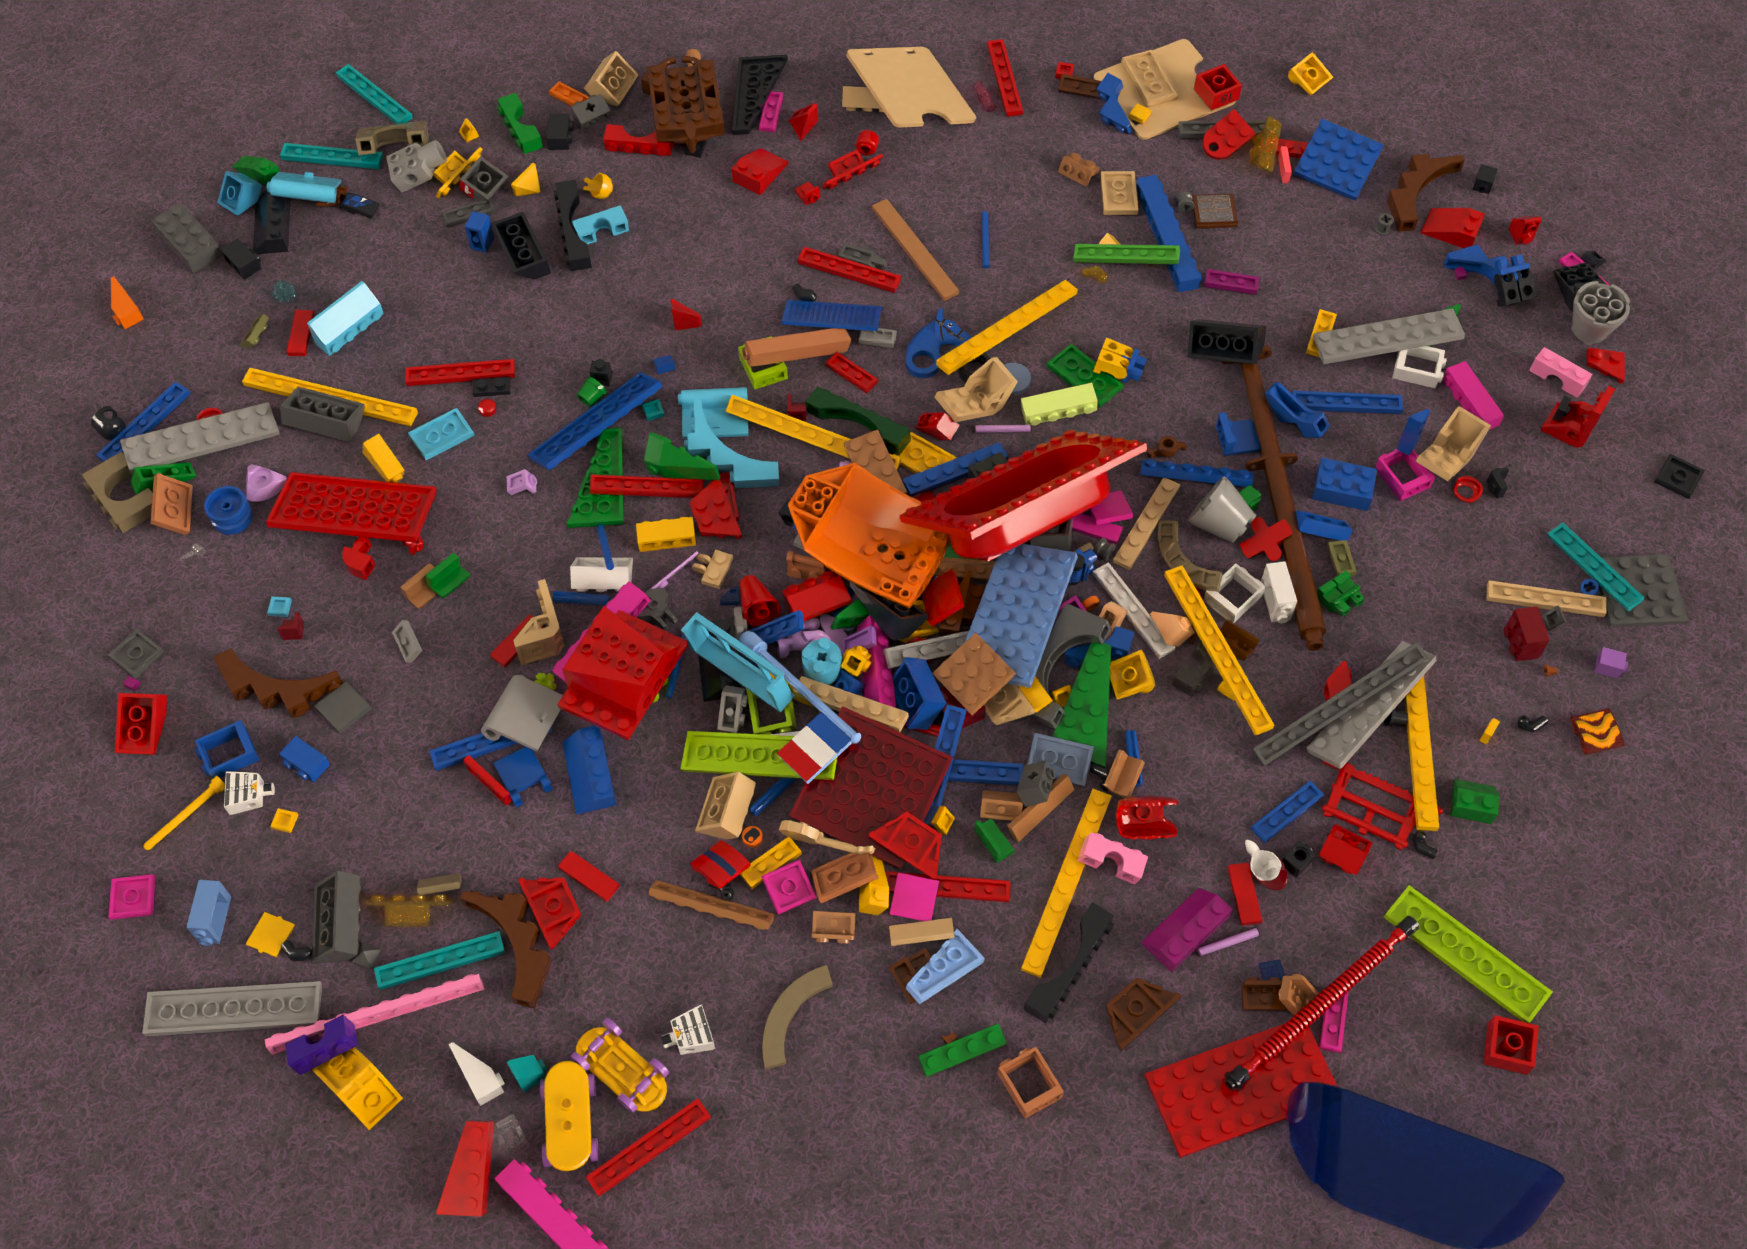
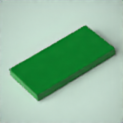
[1046,344,1124,408]

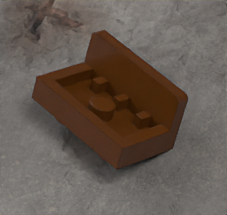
[1220,620,1260,661]
[1241,977,1287,1011]

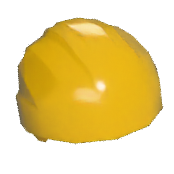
[582,173,613,199]

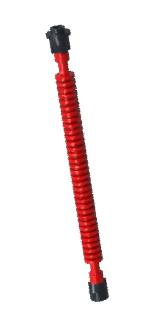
[1224,916,1419,1091]

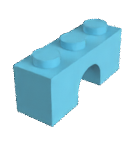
[572,205,629,244]

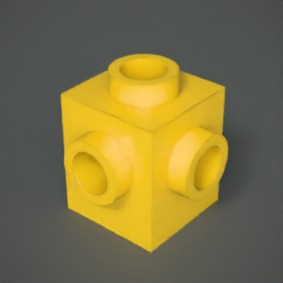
[840,645,872,676]

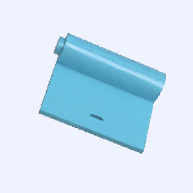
[267,172,341,203]
[678,387,748,439]

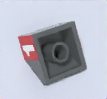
[459,156,508,201]

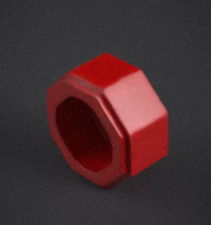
[478,399,496,417]

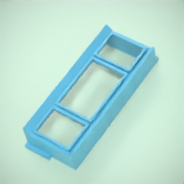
[681,612,795,712]

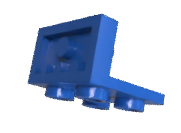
[1216,412,1260,456]

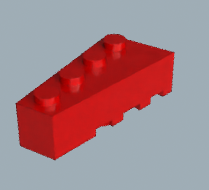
[436,1120,494,1217]

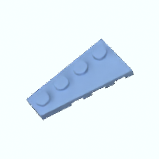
[906,929,985,1004]

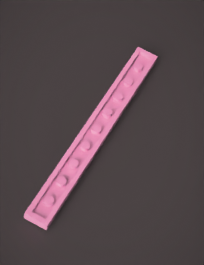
[265,974,485,1055]

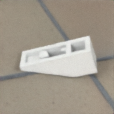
[449,1042,505,1106]

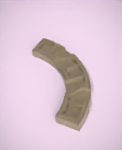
[1158,521,1222,592]
[762,965,833,1070]

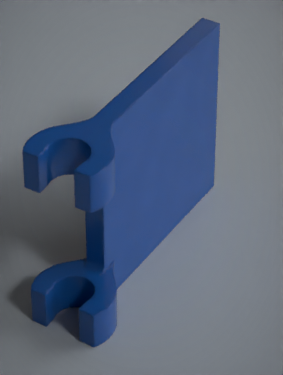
[493,747,553,808]

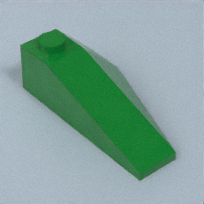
[644,432,721,480]

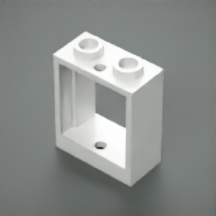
[1392,346,1447,388]
[1261,561,1297,623]
[1203,564,1265,623]

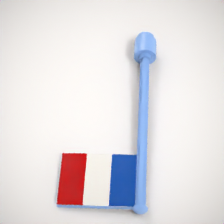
[739,631,861,784]

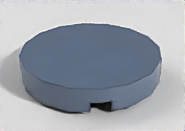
[1004,363,1031,395]

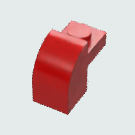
[342,537,376,580]

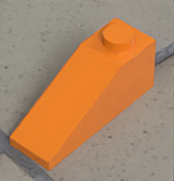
[111,276,144,329]

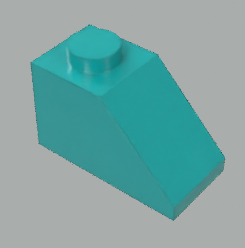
[507,1055,547,1092]

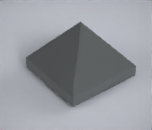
[1542,605,1566,632]
[352,943,381,970]

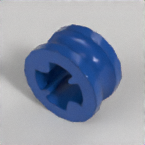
[1580,579,1599,595]

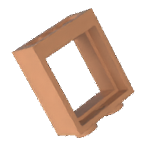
[997,1047,1064,1119]

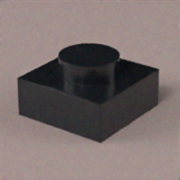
[1552,396,1571,422]

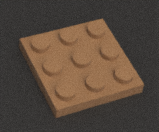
[932,632,1016,715]

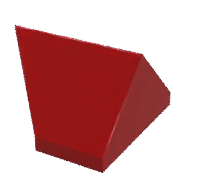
[788,103,818,142]
[670,298,702,331]

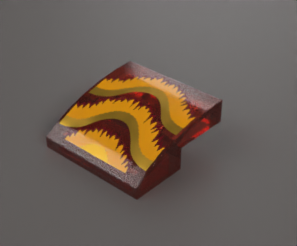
[1570,708,1625,755]

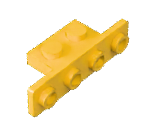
[433,147,483,199]

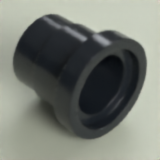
[1384,708,1408,727]

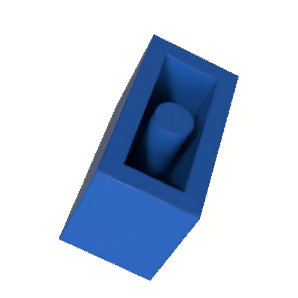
[465,211,495,253]
[279,736,330,783]

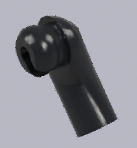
[792,284,817,302]
[1518,715,1548,732]
[1090,763,1109,791]
[1412,830,1438,859]
[709,882,734,901]
[281,940,312,962]

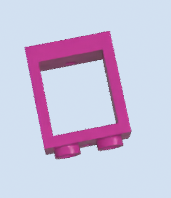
[1375,448,1435,501]

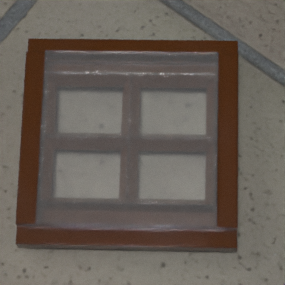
[1192,194,1238,229]

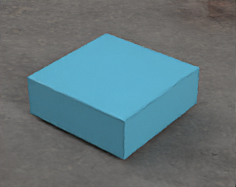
[267,596,292,617]

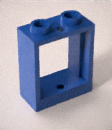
[195,720,260,779]

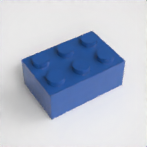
[1312,457,1377,511]
[893,657,946,730]

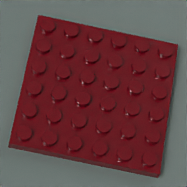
[789,706,953,869]

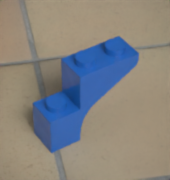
[1097,73,1132,134]
[1444,245,1512,286]
[1265,382,1330,438]
[1064,626,1134,668]

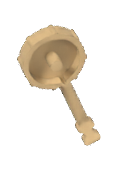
[779,820,875,854]

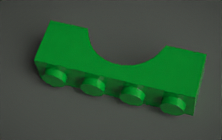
[497,93,543,154]

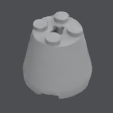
[1571,281,1630,345]
[1188,476,1256,543]

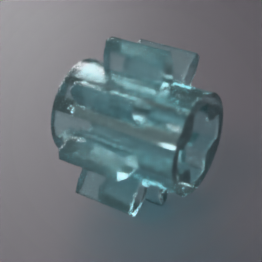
[272,280,295,302]

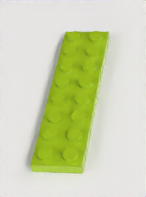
[681,731,837,780]
[1384,885,1553,1023]

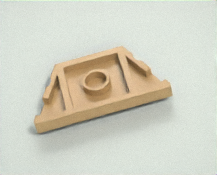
[984,683,1036,725]

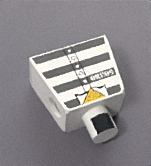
[224,772,275,815]
[661,1005,715,1055]

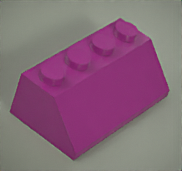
[1141,888,1233,972]

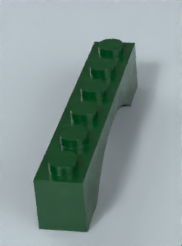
[805,387,911,456]

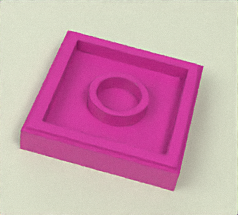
[1089,490,1133,525]
[761,859,817,915]
[890,873,939,921]
[108,874,155,920]

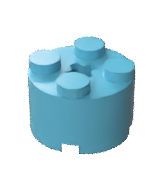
[802,638,842,685]

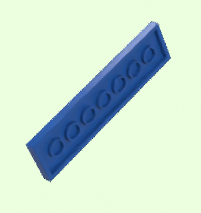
[528,372,662,470]

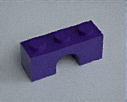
[285,1015,358,1075]

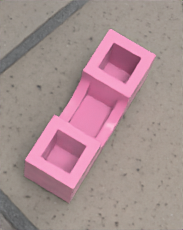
[1529,347,1592,398]
[1078,833,1148,884]

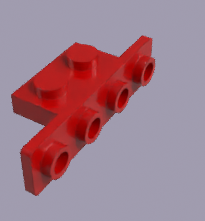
[822,149,883,190]

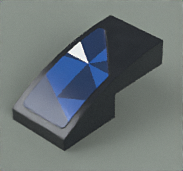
[339,193,379,219]

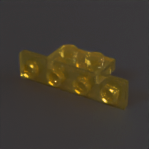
[1249,116,1282,174]
[365,894,452,927]

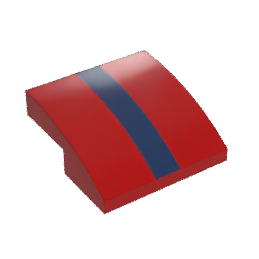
[690,840,751,889]

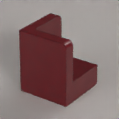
[787,394,807,421]
[278,612,304,640]

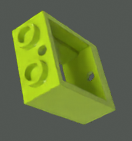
[738,336,788,390]
[746,680,797,735]

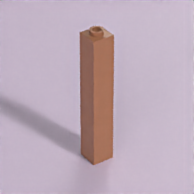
[742,328,851,367]

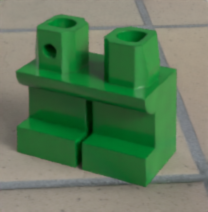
[1317,570,1365,617]

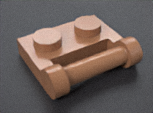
[786,550,826,580]

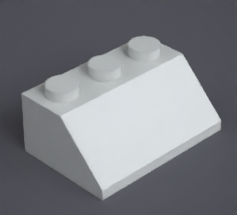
[570,557,633,592]

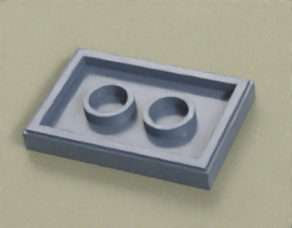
[1027,733,1094,786]

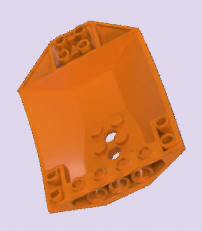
[788,462,950,608]

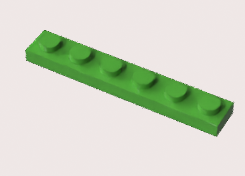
[1073,244,1180,264]

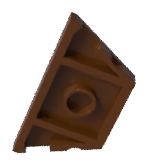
[1105,978,1181,1052]

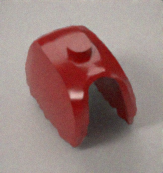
[1116,795,1178,840]

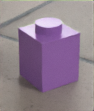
[1594,647,1628,679]

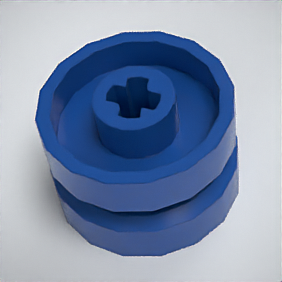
[204,486,253,535]

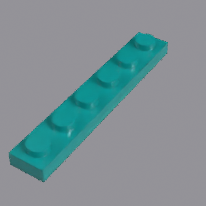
[336,64,413,124]
[280,143,384,169]
[1548,522,1644,612]
[374,931,505,990]

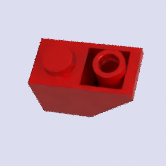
[1508,216,1542,245]
[915,412,959,440]
[1323,661,1352,701]

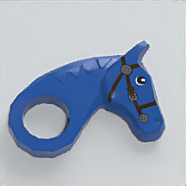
[906,308,972,378]

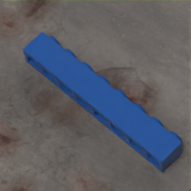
[1136,175,1202,293]

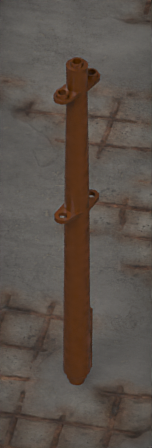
[1222,345,1326,651]

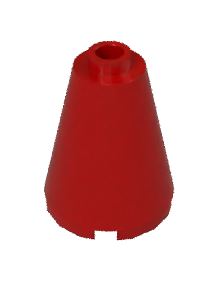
[740,575,781,628]

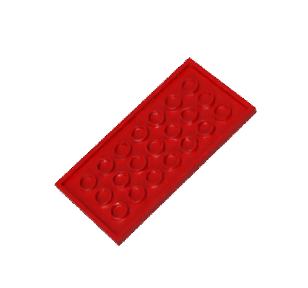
[266,472,437,542]
[1144,1023,1342,1158]

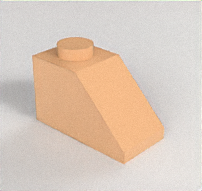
[1099,601,1128,641]
[1150,612,1195,647]

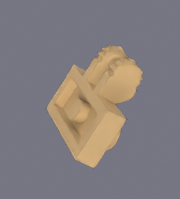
[692,550,733,589]

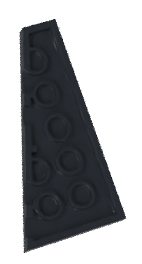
[732,54,788,135]

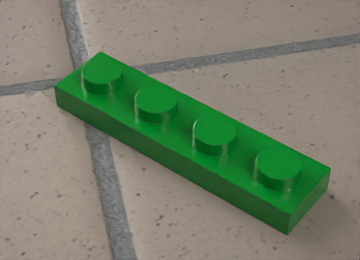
[918,1023,1007,1077]

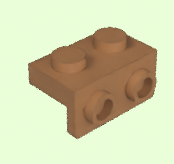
[1058,153,1100,186]
[811,910,856,943]
[1279,974,1319,1015]

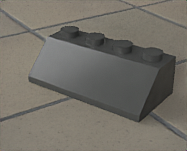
[280,386,365,442]
[312,871,361,964]

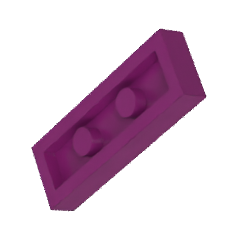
[1204,269,1259,295]

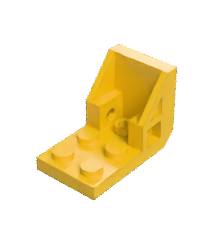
[311,1047,403,1130]

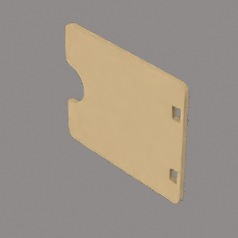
[1094,39,1235,140]
[846,47,976,128]

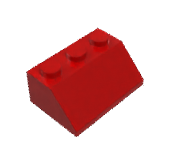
[782,571,852,622]

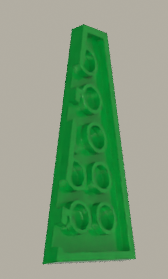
[566,428,624,528]
[1052,642,1111,768]

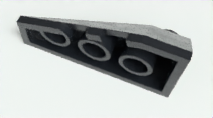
[850,582,929,640]

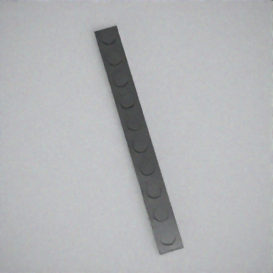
[1252,642,1429,766]

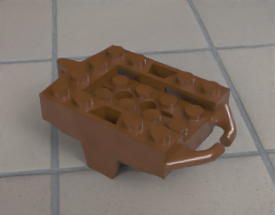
[647,56,724,153]

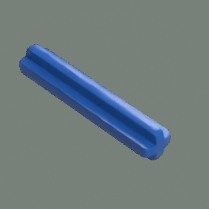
[553,591,610,606]
[1125,730,1143,787]
[749,777,797,816]

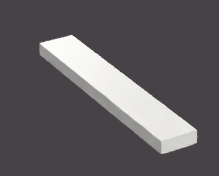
[1092,562,1176,659]

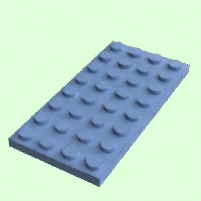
[965,544,1078,688]

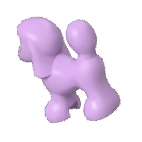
[777,617,831,659]

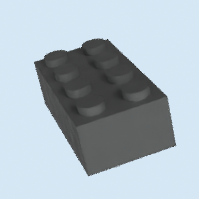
[151,203,223,273]

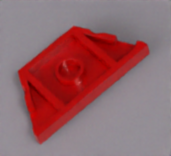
[689,479,742,539]
[868,812,942,880]
[518,877,581,950]

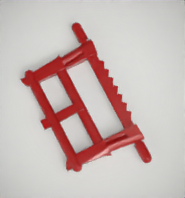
[1322,761,1443,851]

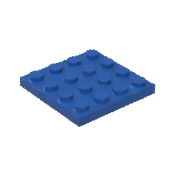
[1293,119,1384,201]

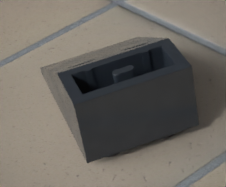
[1553,263,1607,312]

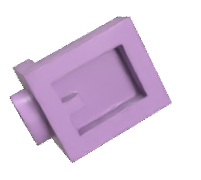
[507,469,537,495]

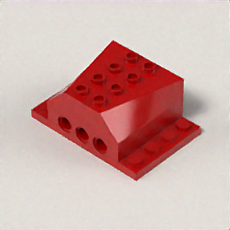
[557,606,688,741]

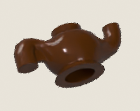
[316,185,348,207]
[1146,436,1187,458]

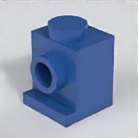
[833,670,865,695]

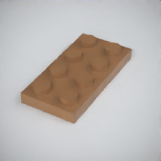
[844,430,907,495]

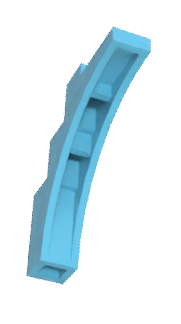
[684,399,779,488]

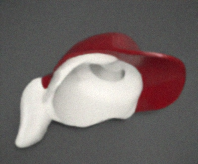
[1245,840,1288,890]

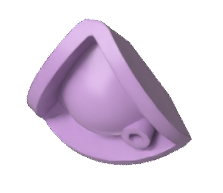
[246,464,287,502]

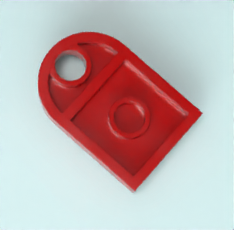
[1202,109,1256,160]

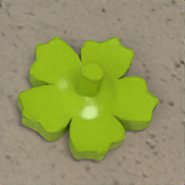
[534,673,557,690]

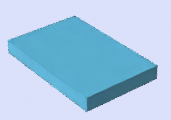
[408,408,475,460]

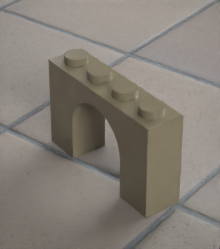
[355,120,429,155]
[82,452,153,533]

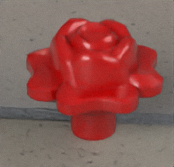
[403,534,424,556]

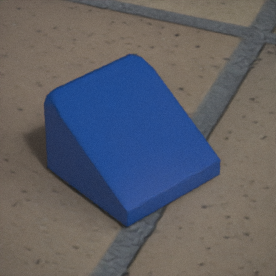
[653,355,675,374]

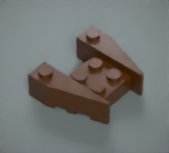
[940,570,986,637]

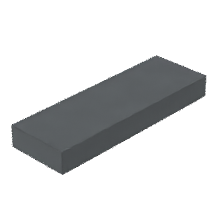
[441,198,496,228]

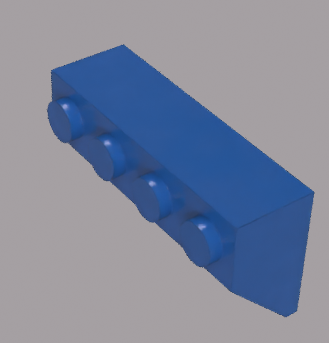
[562,725,617,814]

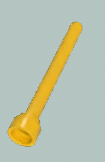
[143,776,225,850]

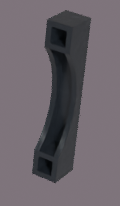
[553,180,592,271]
[1024,902,1115,1024]

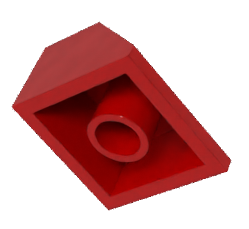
[1318,823,1373,875]

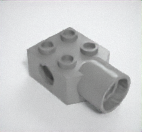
[386,140,447,192]

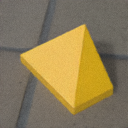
[511,163,540,196]

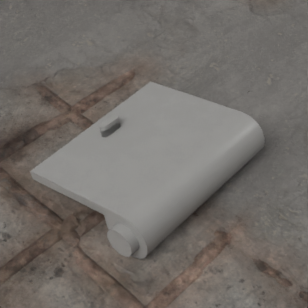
[481,675,563,751]

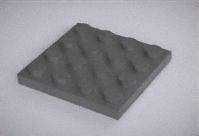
[1598,554,1688,627]

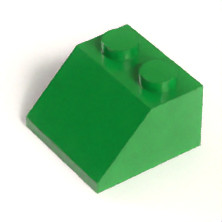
[1450,779,1499,824]

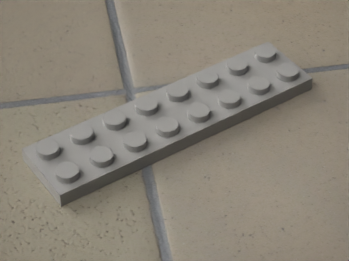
[1313,309,1465,364]
[120,402,279,474]
[1307,641,1437,769]
[142,981,322,1036]

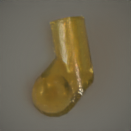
[1082,266,1108,284]

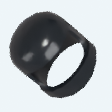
[91,406,126,441]

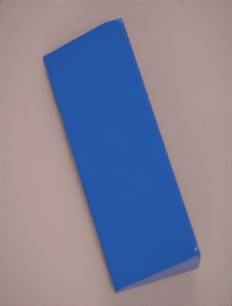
[1397,409,1430,455]
[1296,510,1353,541]

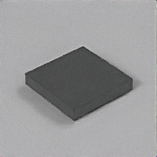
[108,629,165,679]
[315,682,372,734]

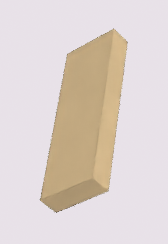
[889,918,955,946]

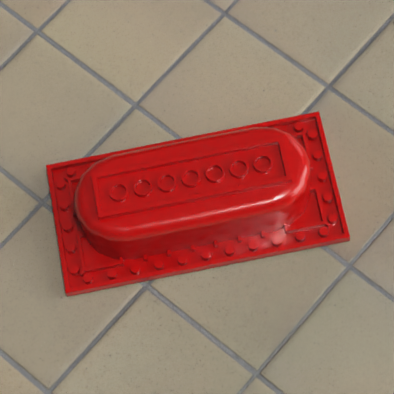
[899,430,1147,561]

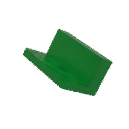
[426,553,470,598]
[974,818,1015,863]

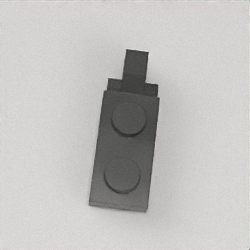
[837,243,886,270]

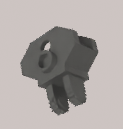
[637,588,678,631]

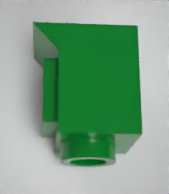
[1239,485,1262,511]

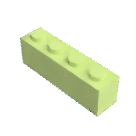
[1021,383,1098,426]

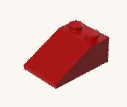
[731,148,789,195]
[1421,208,1486,249]
[115,693,167,755]

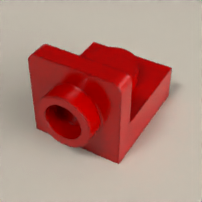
[795,182,820,205]

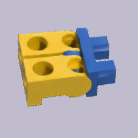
[1093,337,1147,383]

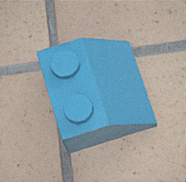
[217,171,262,215]

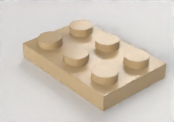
[1100,171,1138,215]

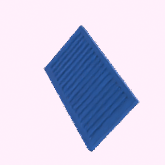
[781,300,882,331]

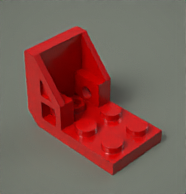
[1540,386,1615,448]

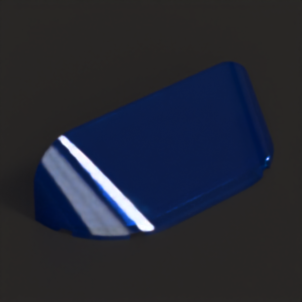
[1287,1082,1565,1249]

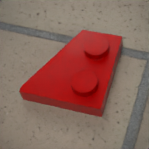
[1586,347,1625,384]

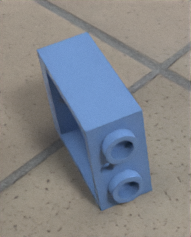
[186,880,231,946]

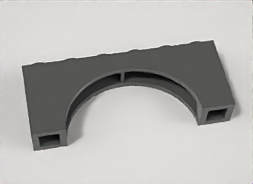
[1021,603,1111,729]

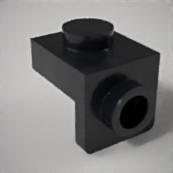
[1487,467,1509,499]

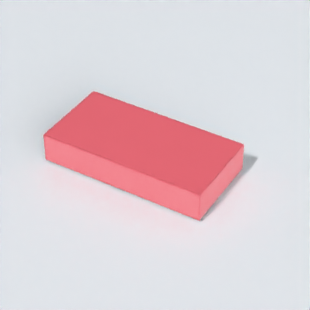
[1278,146,1292,183]

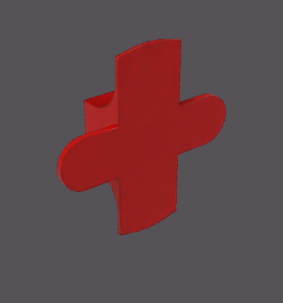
[1240,517,1293,561]

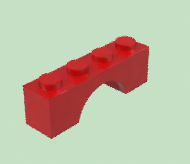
[603,124,674,156]

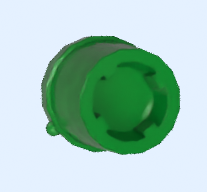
[577,377,606,407]

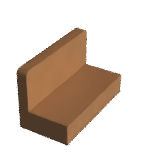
[400,563,437,609]
[1104,749,1145,798]
[980,790,1023,821]

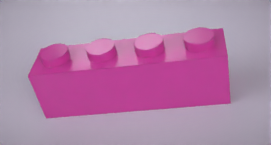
[1443,361,1504,429]

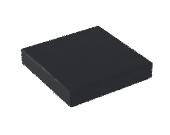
[1654,454,1705,499]

